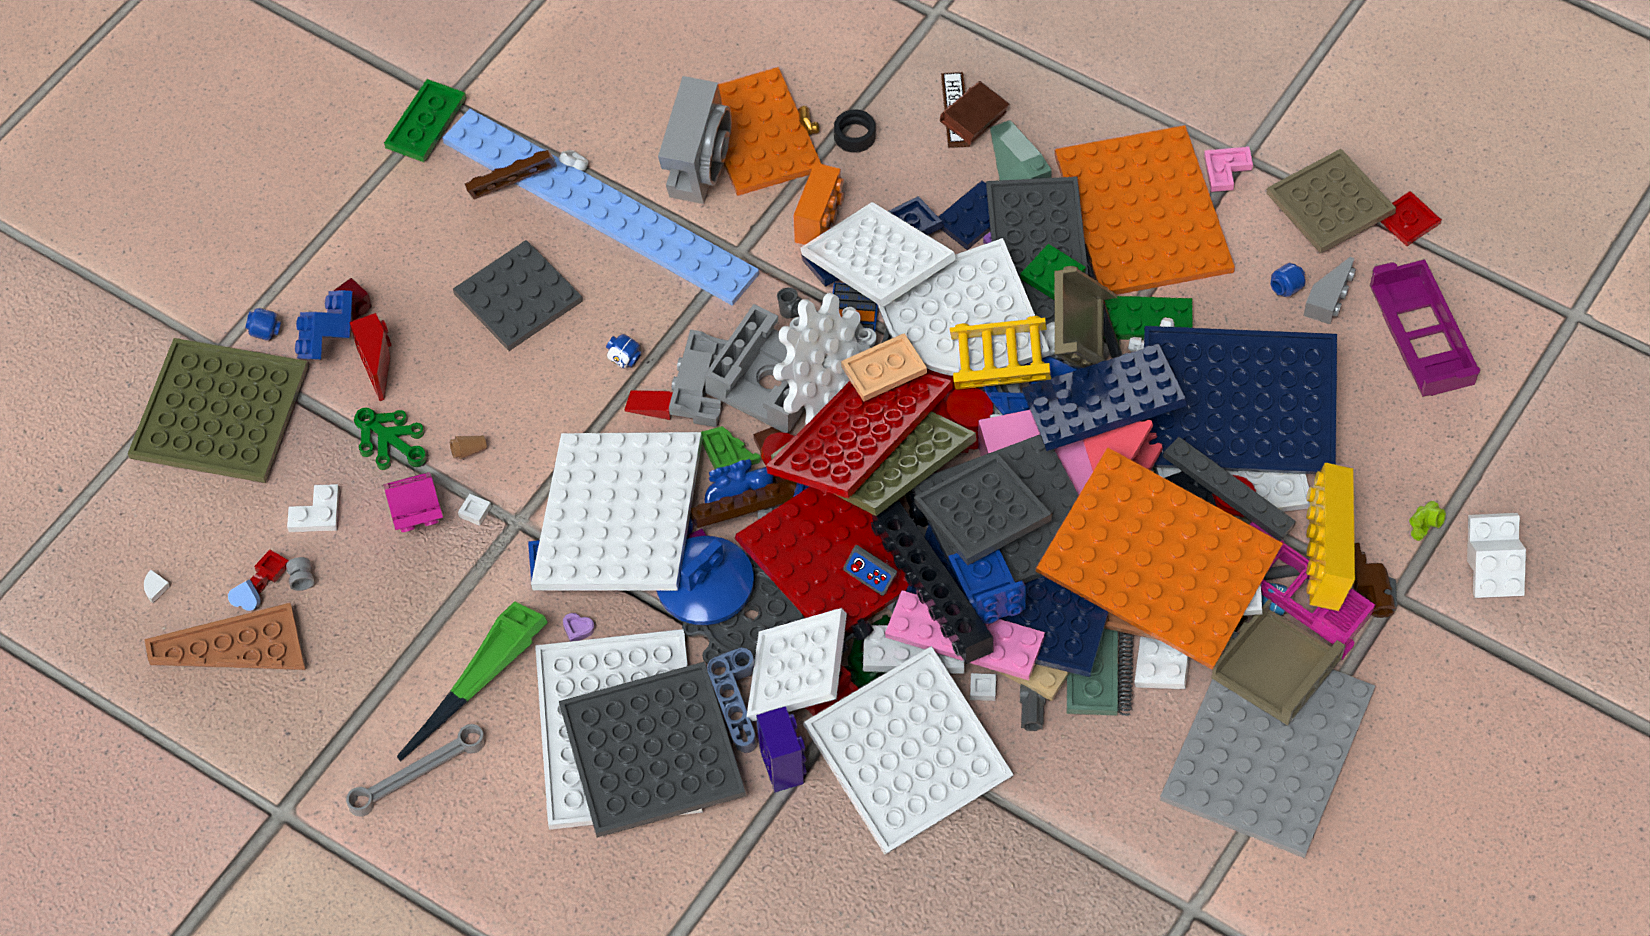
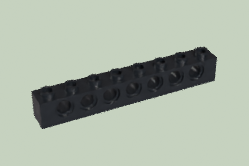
[871,500,993,664]

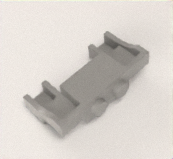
[669,330,728,427]

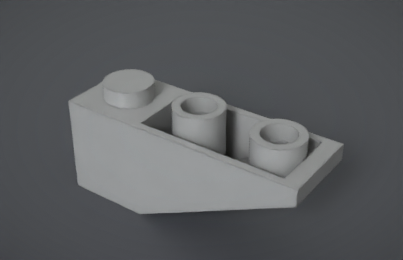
[1304,257,1356,324]

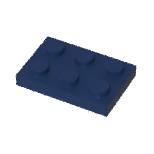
[938,180,990,250]

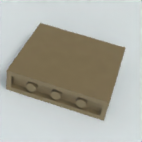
[1055,266,1117,369]
[1211,599,1345,726]

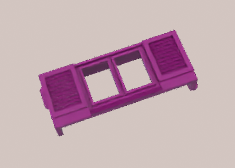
[1370,259,1480,397]

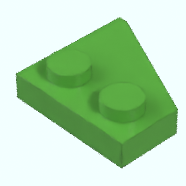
[701,426,760,470]

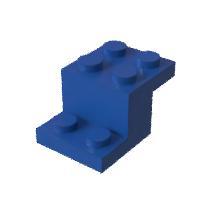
[295,290,352,360]

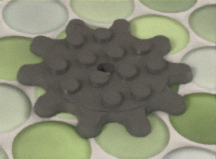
[682,554,804,677]

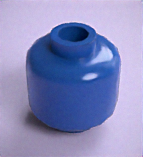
[1270,263,1305,297]
[245,308,281,341]

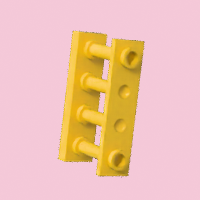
[949,316,1051,389]

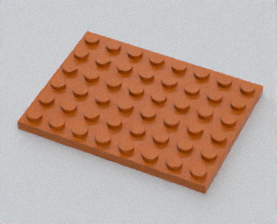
[1054,125,1235,295]
[1035,447,1283,669]

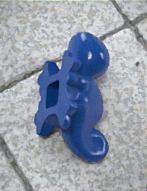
[704,459,774,503]

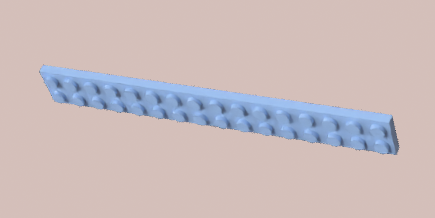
[443,109,759,306]

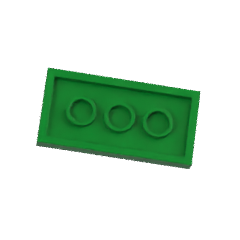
[384,79,467,162]
[1104,296,1193,340]

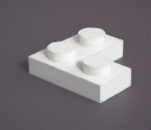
[287,484,340,532]

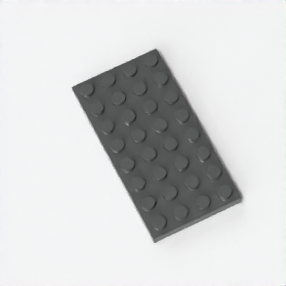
[986,177,1088,331]

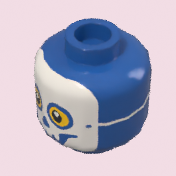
[606,334,642,369]

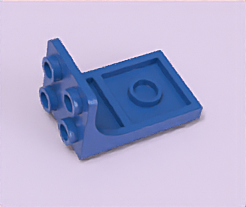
[948,549,1026,624]

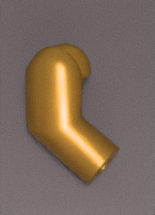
[798,106,819,135]

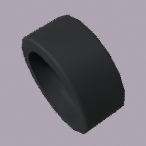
[834,109,876,153]

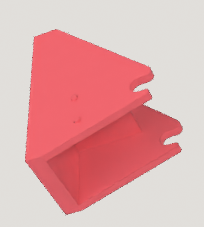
[1083,420,1163,471]

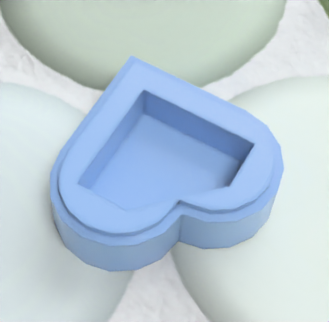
[228,579,260,611]

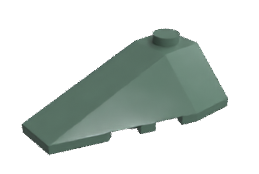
[990,120,1052,180]

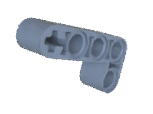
[707,648,758,753]

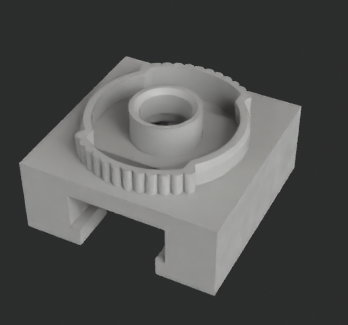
[658,76,732,204]
[705,304,827,433]

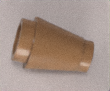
[450,435,487,459]

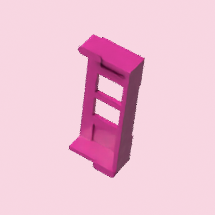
[1250,522,1375,660]

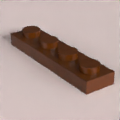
[465,150,557,199]

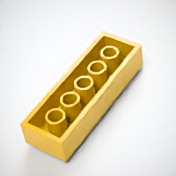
[1306,462,1355,611]

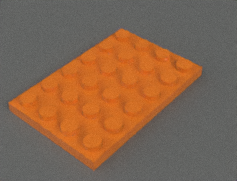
[718,67,821,196]

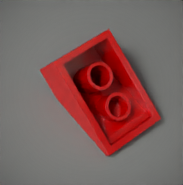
[349,313,392,401]

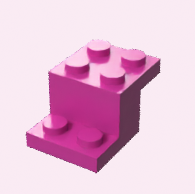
[383,472,443,532]

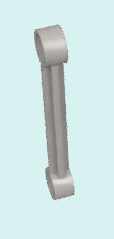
[346,724,485,817]

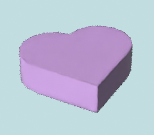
[563,613,595,642]

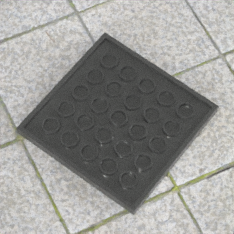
[911,434,1079,583]
[559,661,746,838]

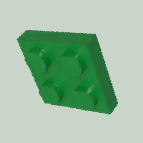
[1020,244,1086,301]

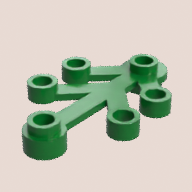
[354,407,426,470]

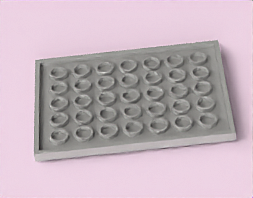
[1160,632,1375,858]

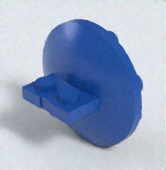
[656,536,754,625]

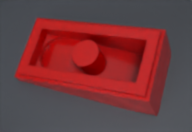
[624,390,673,420]

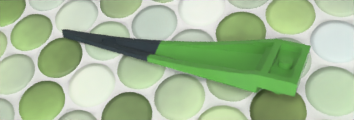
[397,601,548,761]

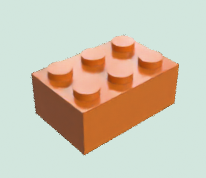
[793,162,844,245]

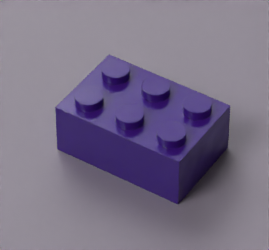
[756,706,807,793]

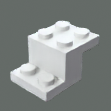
[1467,513,1526,598]

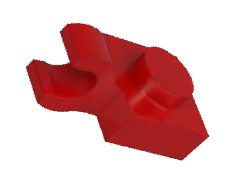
[250,549,289,594]

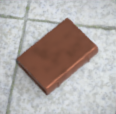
[940,81,1010,145]

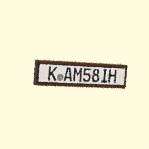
[941,72,970,148]

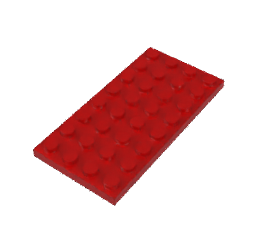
[766,373,953,499]

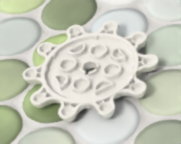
[773,293,870,425]

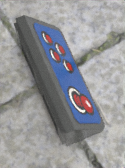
[843,545,897,595]

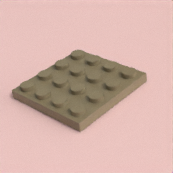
[1267,149,1396,253]

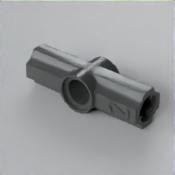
[1020,684,1046,731]

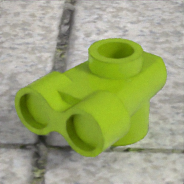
[1409,501,1446,541]

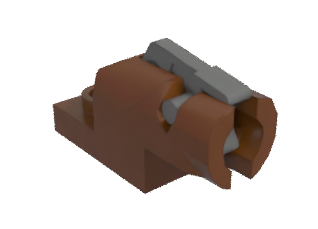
[1353,543,1397,618]

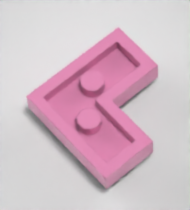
[1204,147,1253,192]

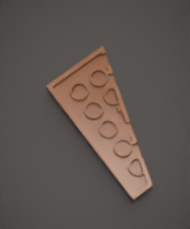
[144,603,306,670]

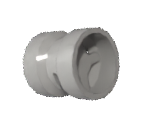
[286,557,314,591]

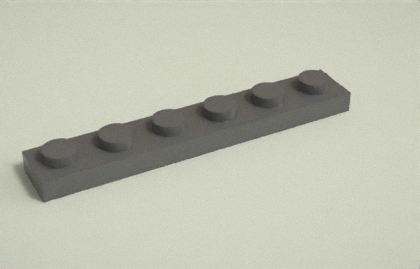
[1163,437,1296,541]

